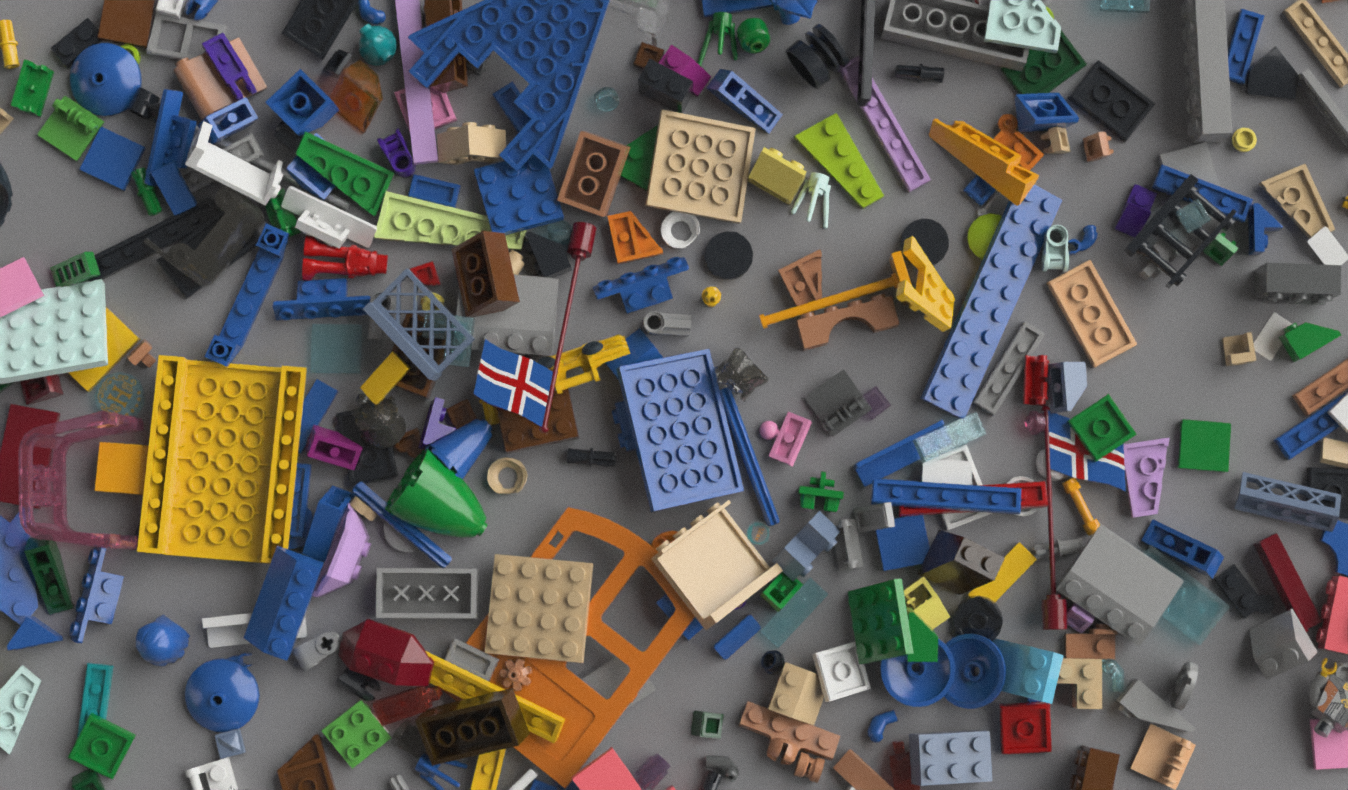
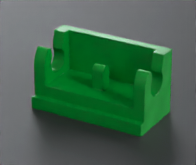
[11,59,54,117]

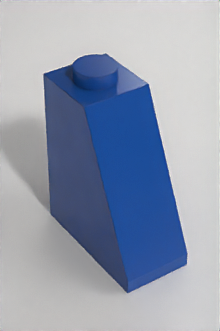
[302,485,355,562]

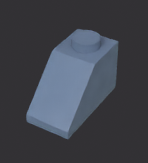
[1048,362,1087,414]

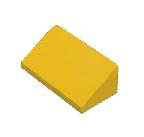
[360,351,411,405]

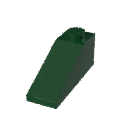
[24,532,74,615]

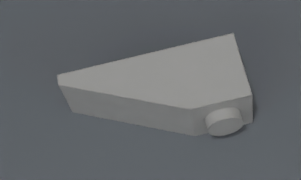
[1115,679,1196,732]

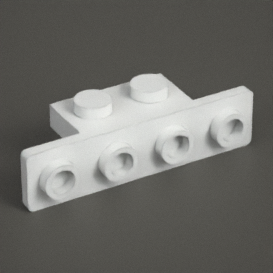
[281,186,377,248]

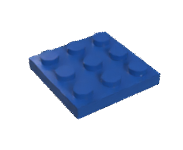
[474,154,564,235]

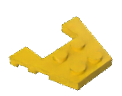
[896,236,955,332]

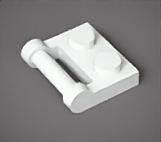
[185,757,238,790]

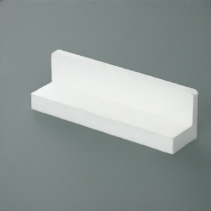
[202,613,307,648]

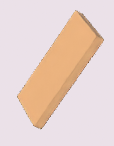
[1047,260,1137,368]

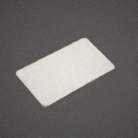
[1307,226,1348,265]
[1254,312,1292,361]

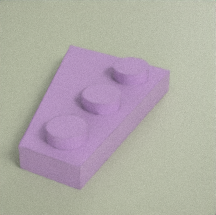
[1124,437,1170,518]

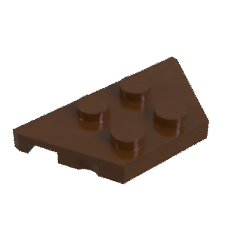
[277,733,336,790]

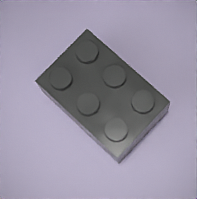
[1254,263,1341,305]

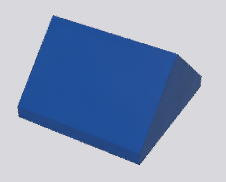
[1015,93,1079,132]

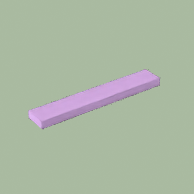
[839,56,931,193]

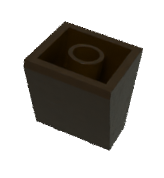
[918,530,1005,595]

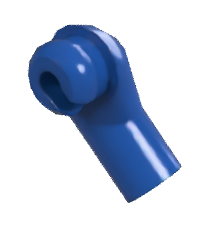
[358,0,386,25]
[867,709,898,743]

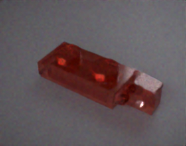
[372,686,443,726]
[889,740,920,790]

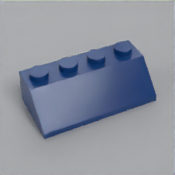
[243,546,324,661]

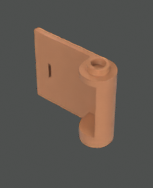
[173,37,267,121]

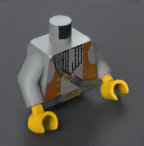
[1309,658,1348,738]

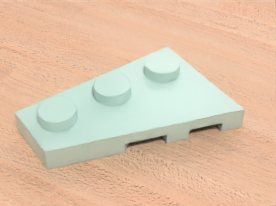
[0,665,41,755]

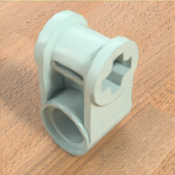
[1041,225,1069,272]

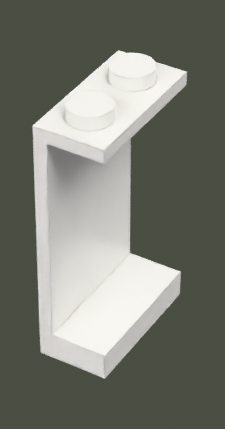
[185,121,284,206]

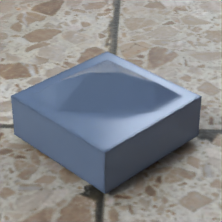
[215,728,246,759]

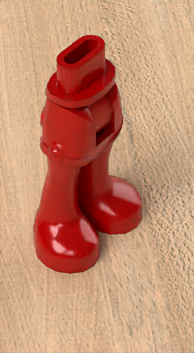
[302,235,388,281]

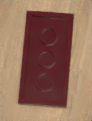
[0,404,61,509]

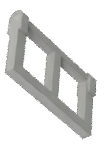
[147,13,227,60]

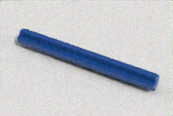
[352,482,452,568]

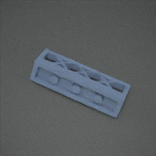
[1234,472,1341,532]

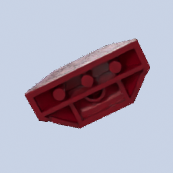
[338,619,434,686]

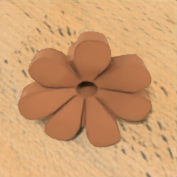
[500,658,533,691]

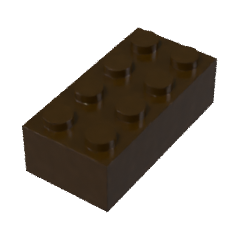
[415,688,530,766]

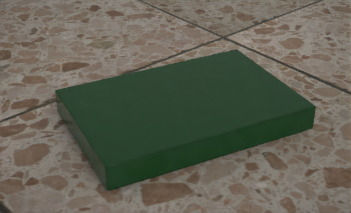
[1000,30,1087,94]

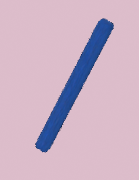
[720,387,780,526]

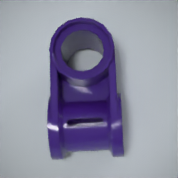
[377,128,416,178]

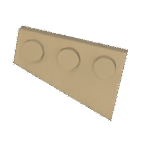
[1259,164,1335,239]

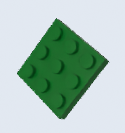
[848,578,914,665]

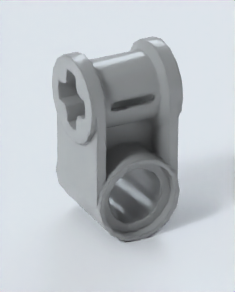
[292,631,341,672]

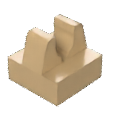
[1041,127,1071,154]

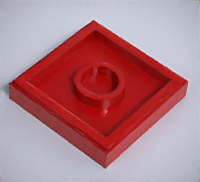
[999,702,1052,754]

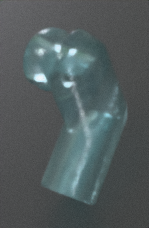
[1102,658,1124,692]

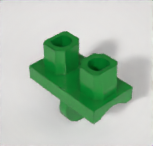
[798,471,844,513]

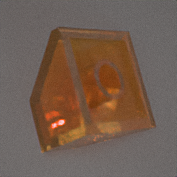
[330,60,383,134]

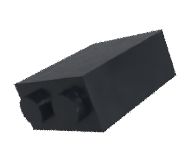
[638,59,693,113]

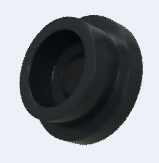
[761,650,784,675]

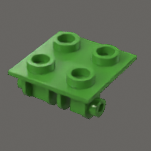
[37,96,104,161]
[321,700,392,769]

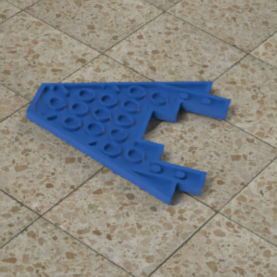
[408,0,610,171]

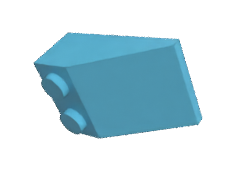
[992,639,1064,704]

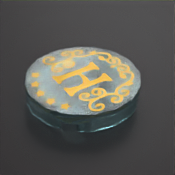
[95,372,145,421]

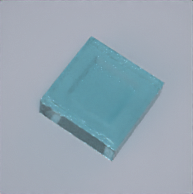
[1176,199,1211,233]

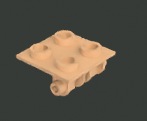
[1130,723,1196,790]

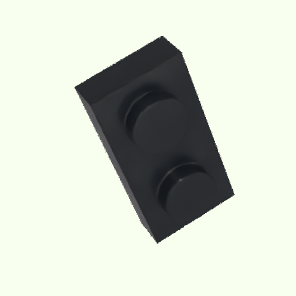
[51,18,102,68]

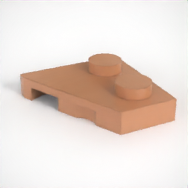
[778,249,822,306]

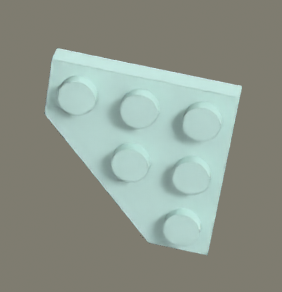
[984,0,1061,53]

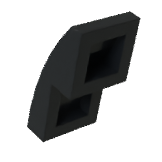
[323,49,352,78]

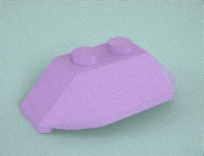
[312,503,371,597]

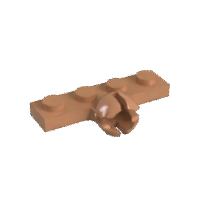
[739,701,840,765]

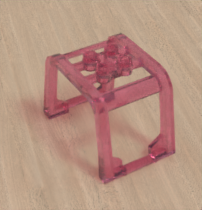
[19,411,144,550]

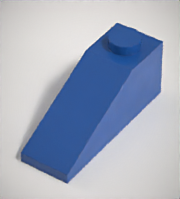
[706,69,783,134]
[1141,519,1224,579]

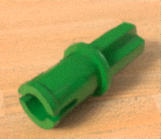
[131,168,162,216]

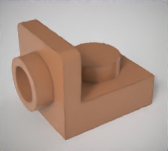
[1089,624,1118,659]

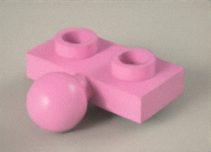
[759,411,812,467]

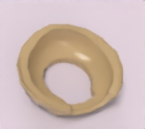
[487,457,528,494]

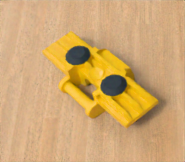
[536,335,631,394]

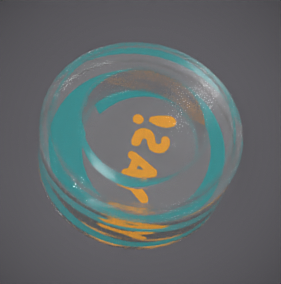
[746,521,771,546]

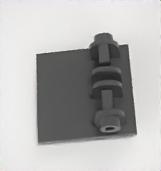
[804,369,872,437]

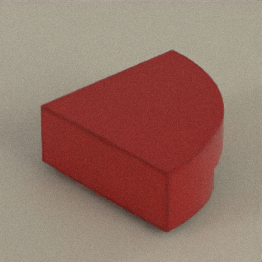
[410,261,441,286]

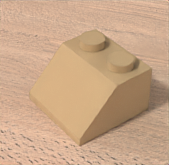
[767,661,824,725]

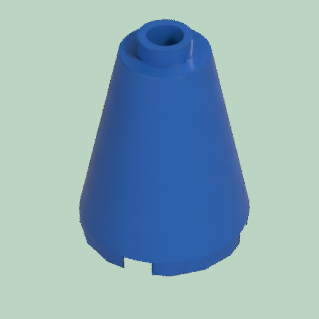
[424,419,493,479]

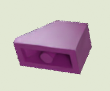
[659,44,711,97]
[305,424,362,470]

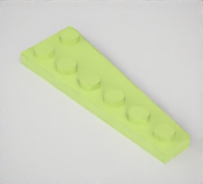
[374,191,527,251]

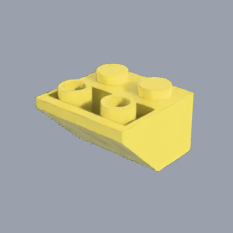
[748,147,807,205]
[903,576,950,629]

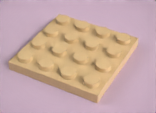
[645,109,756,224]
[485,554,593,663]

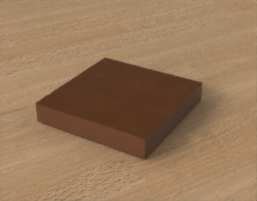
[98,0,155,48]

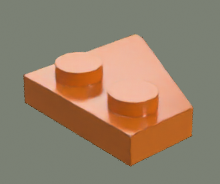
[607,211,663,264]

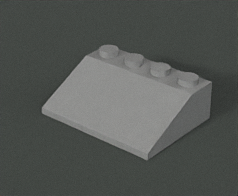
[454,274,559,356]
[1056,524,1184,646]

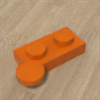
[993,114,1044,170]

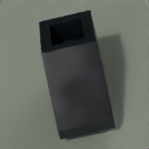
[524,232,572,278]

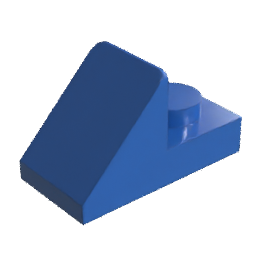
[1248,203,1283,255]

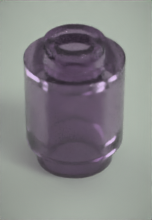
[635,753,671,790]

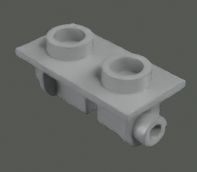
[832,518,863,571]

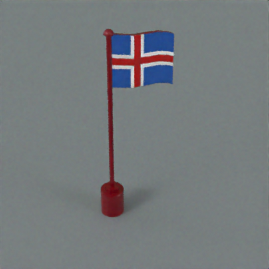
[474,222,597,433]
[1041,406,1126,630]

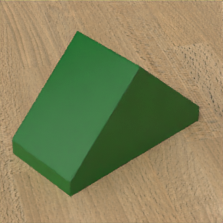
[759,572,803,612]

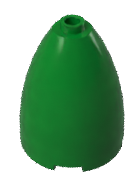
[385,449,488,538]

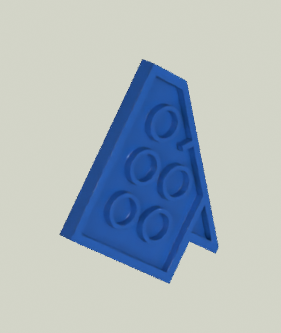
[0,506,38,626]

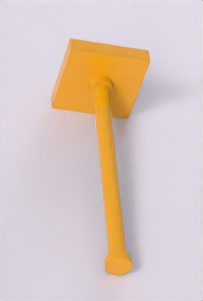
[759,251,912,329]

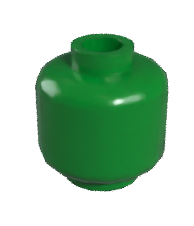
[737,18,770,54]

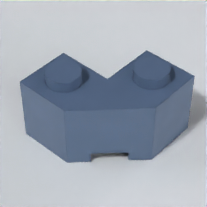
[772,511,841,581]

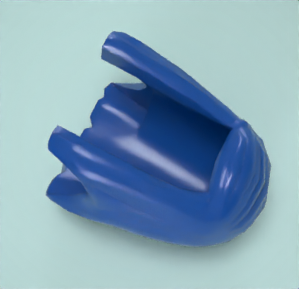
[135,614,190,666]

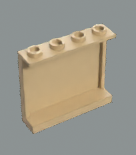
[651,500,783,630]

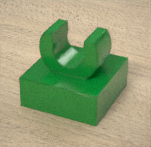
[1203,233,1238,266]

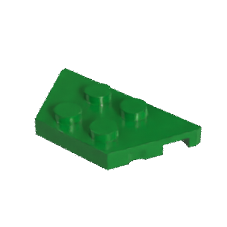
[621,112,679,191]

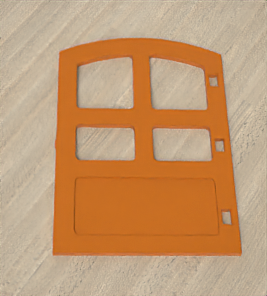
[439,507,695,789]

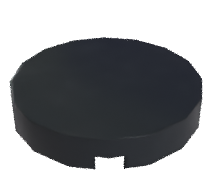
[900,218,949,265]
[705,231,753,280]
[953,595,1003,641]

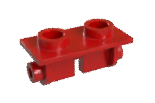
[1023,355,1050,406]

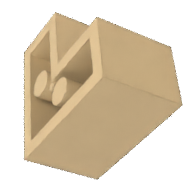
[437,122,506,165]
[1057,658,1102,709]

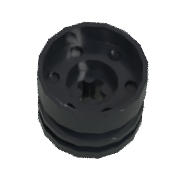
[785,24,850,90]

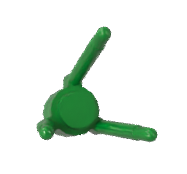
[697,12,738,66]

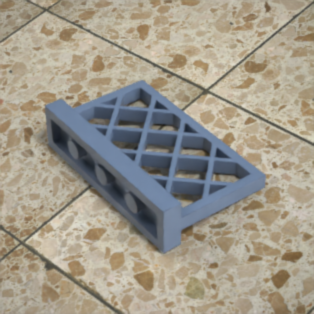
[363,268,475,381]

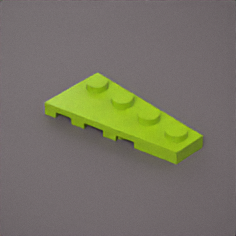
[794,113,884,209]

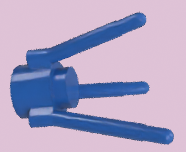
[415,753,468,790]

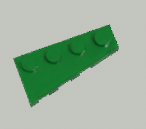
[295,132,394,217]

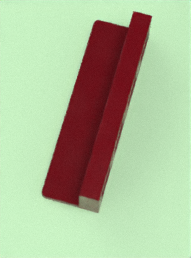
[1253,533,1322,632]

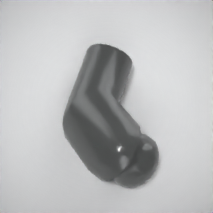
[706,755,739,782]

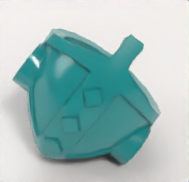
[359,24,397,66]

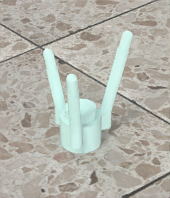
[791,172,831,229]

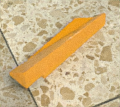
[929,119,1039,206]

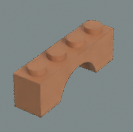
[796,294,899,351]

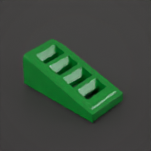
[50,252,100,287]

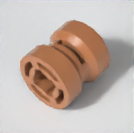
[794,752,825,783]

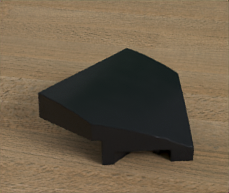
[1245,46,1299,99]

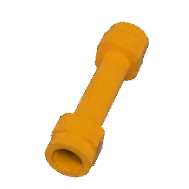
[1062,478,1100,536]

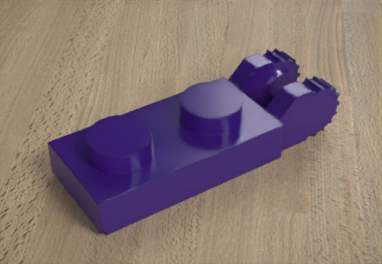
[202,32,257,101]

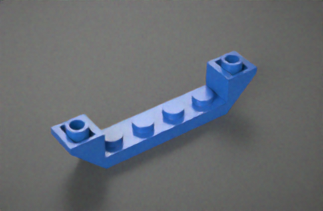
[204,223,289,367]

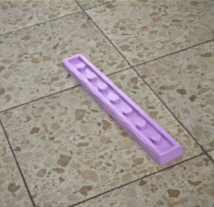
[395,0,438,165]

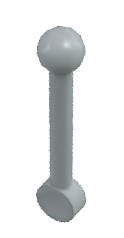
[977,191,1000,217]

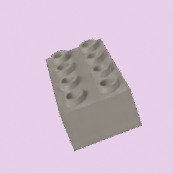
[376,568,479,619]

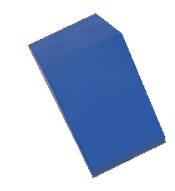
[7,616,63,650]

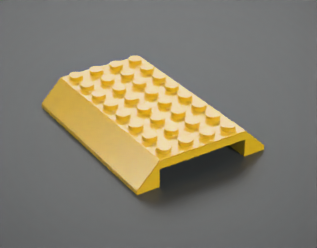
[137,355,307,564]

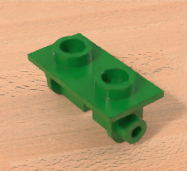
[265,188,301,237]

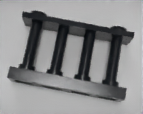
[1124,174,1237,289]

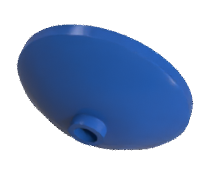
[70,43,142,116]
[944,634,1006,709]
[880,638,955,707]
[185,658,260,732]

